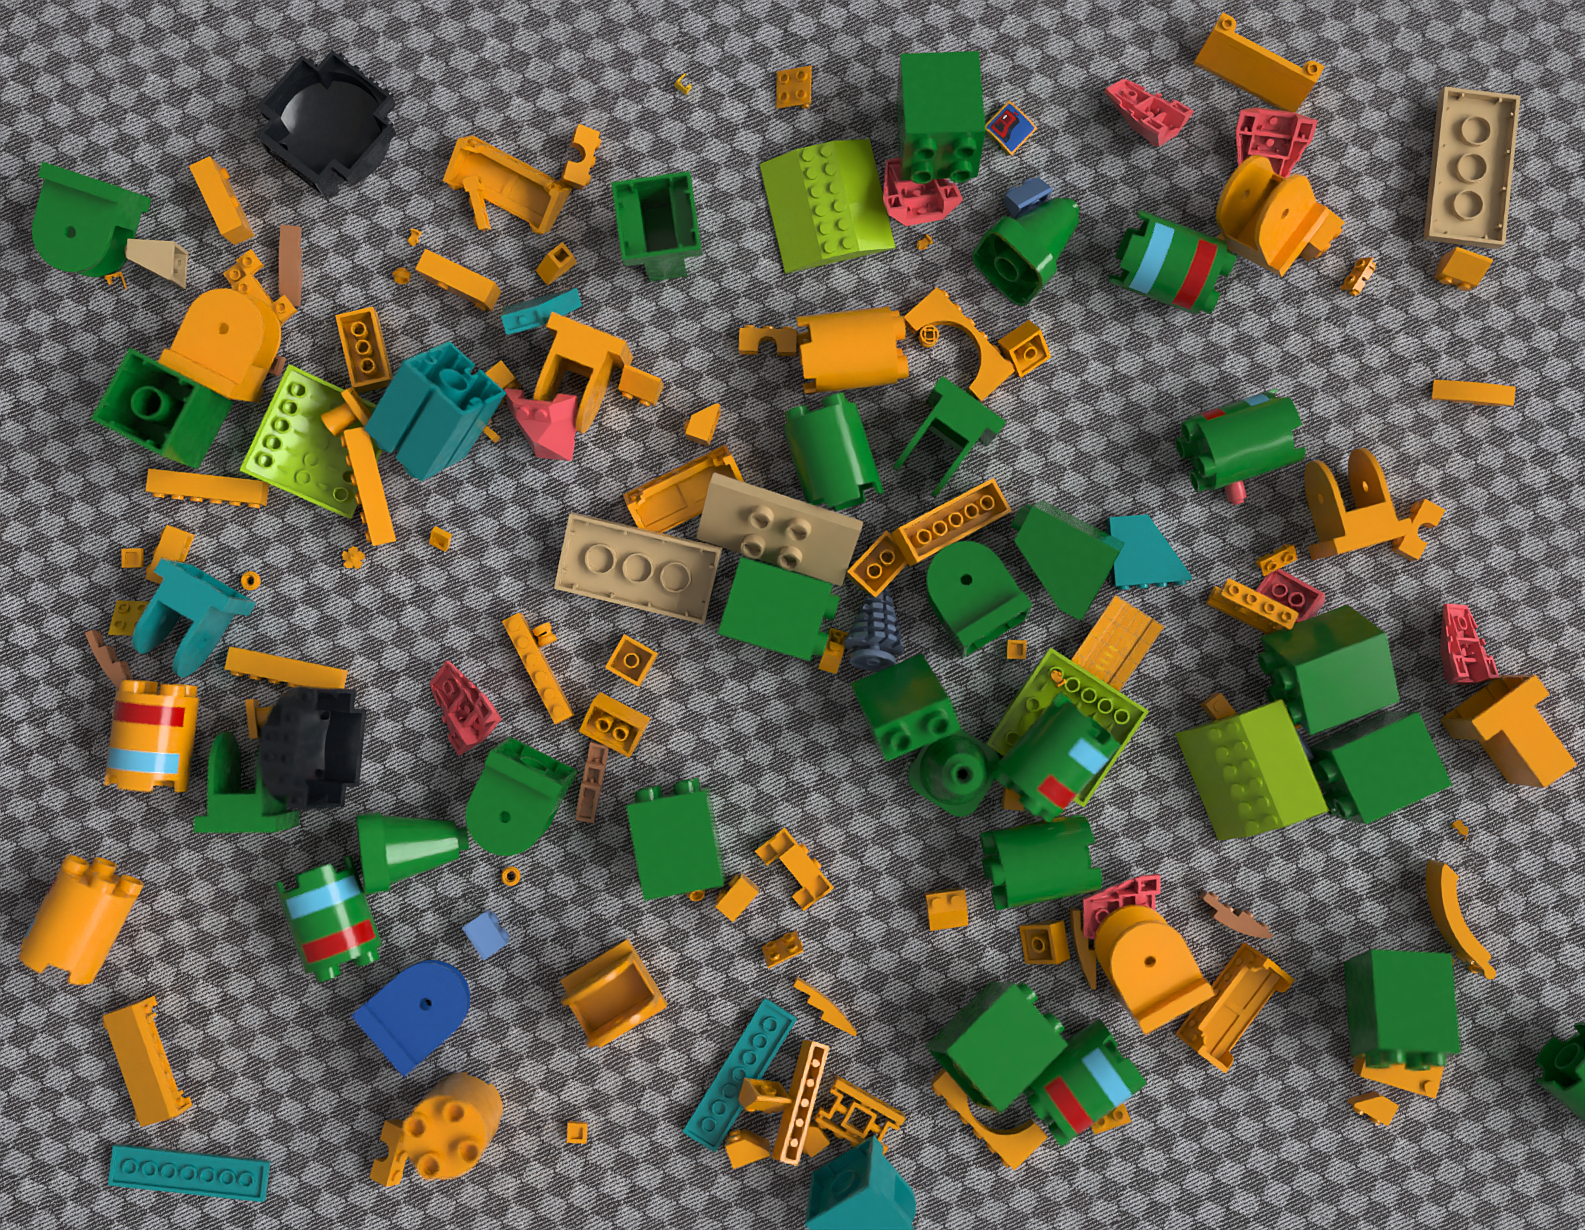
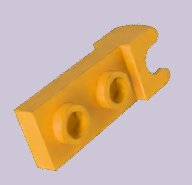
[463,175,491,231]

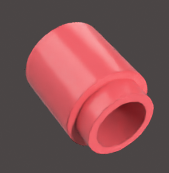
[1224,481,1247,506]

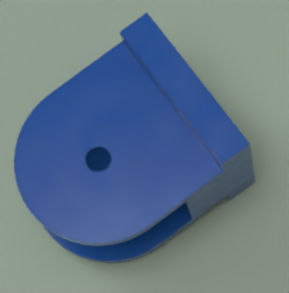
[351,960,470,1077]

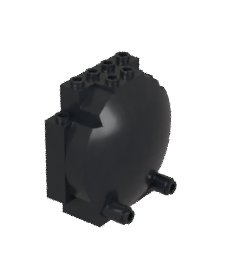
[256,50,396,198]
[258,686,367,810]

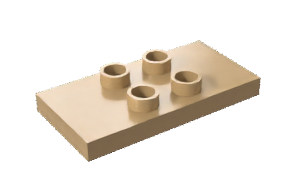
[1423,87,1521,249]
[696,473,863,586]
[554,512,722,624]

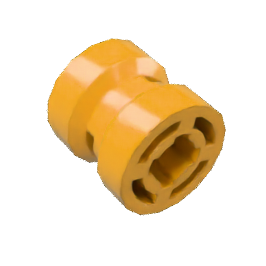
[918,325,939,348]
[532,622,557,648]

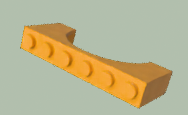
[903,287,1015,403]
[931,1068,1048,1170]

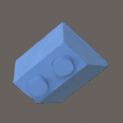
[1003,177,1053,219]
[462,909,510,961]

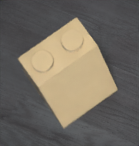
[125,239,188,289]

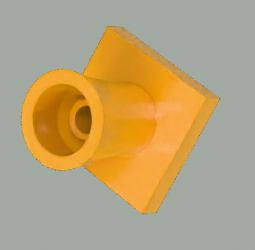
[320,387,372,437]
[245,699,273,739]

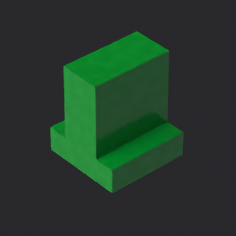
[611,171,702,282]

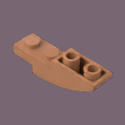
[1198,890,1273,938]

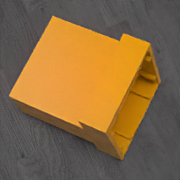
[1439,675,1577,788]

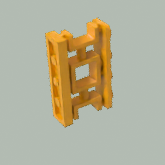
[1206,578,1298,634]
[814,1075,906,1156]

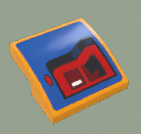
[985,101,1037,156]

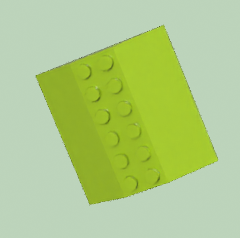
[760,139,896,274]
[240,364,383,520]
[986,647,1149,807]
[1175,699,1328,841]

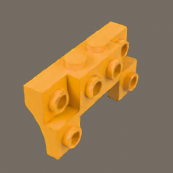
[223,249,298,327]
[755,827,834,911]

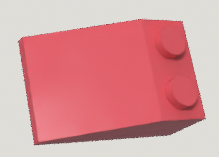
[1256,569,1325,624]

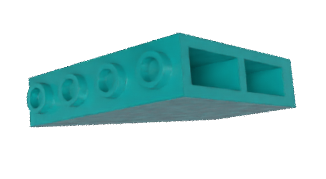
[501,287,582,335]
[1106,514,1192,590]

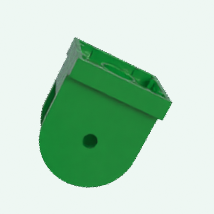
[32,161,152,278]
[893,376,1007,498]
[927,541,1032,659]
[194,732,299,833]
[466,736,578,856]

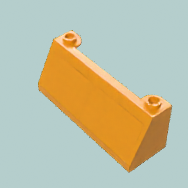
[1193,12,1325,113]
[442,135,572,234]
[623,445,744,533]
[1175,942,1295,1074]
[102,996,193,1127]

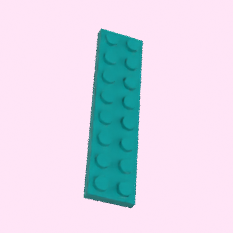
[682,997,798,1153]
[108,1144,271,1202]

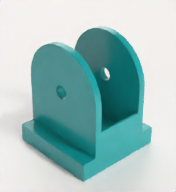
[132,558,256,678]
[805,1135,916,1230]

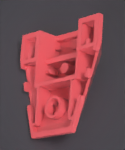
[1104,78,1194,147]
[1235,107,1317,178]
[883,157,963,226]
[504,388,579,461]
[1440,603,1500,685]
[429,660,502,756]
[1083,874,1160,940]

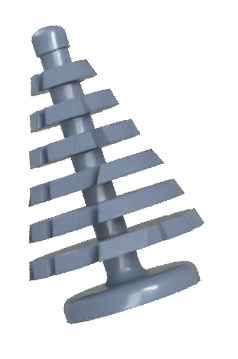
[844,586,904,671]

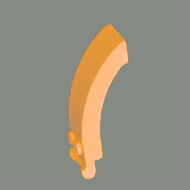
[1426,859,1496,979]

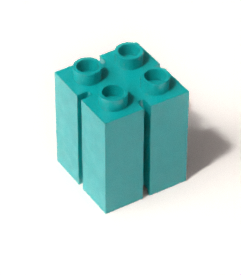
[364,341,507,482]

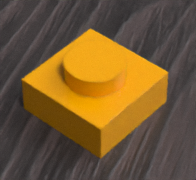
[428,526,452,552]
[121,548,144,568]
[1006,639,1027,660]
[567,1121,588,1144]

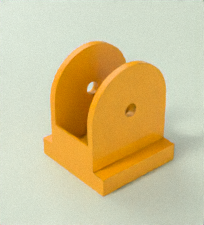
[1216,155,1329,277]
[158,289,281,403]
[533,312,633,434]
[1304,448,1415,560]
[1094,904,1215,1035]
[560,938,668,1048]

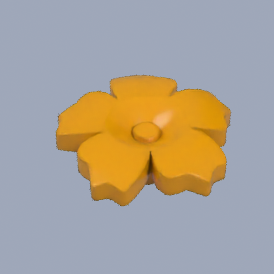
[341,546,365,569]

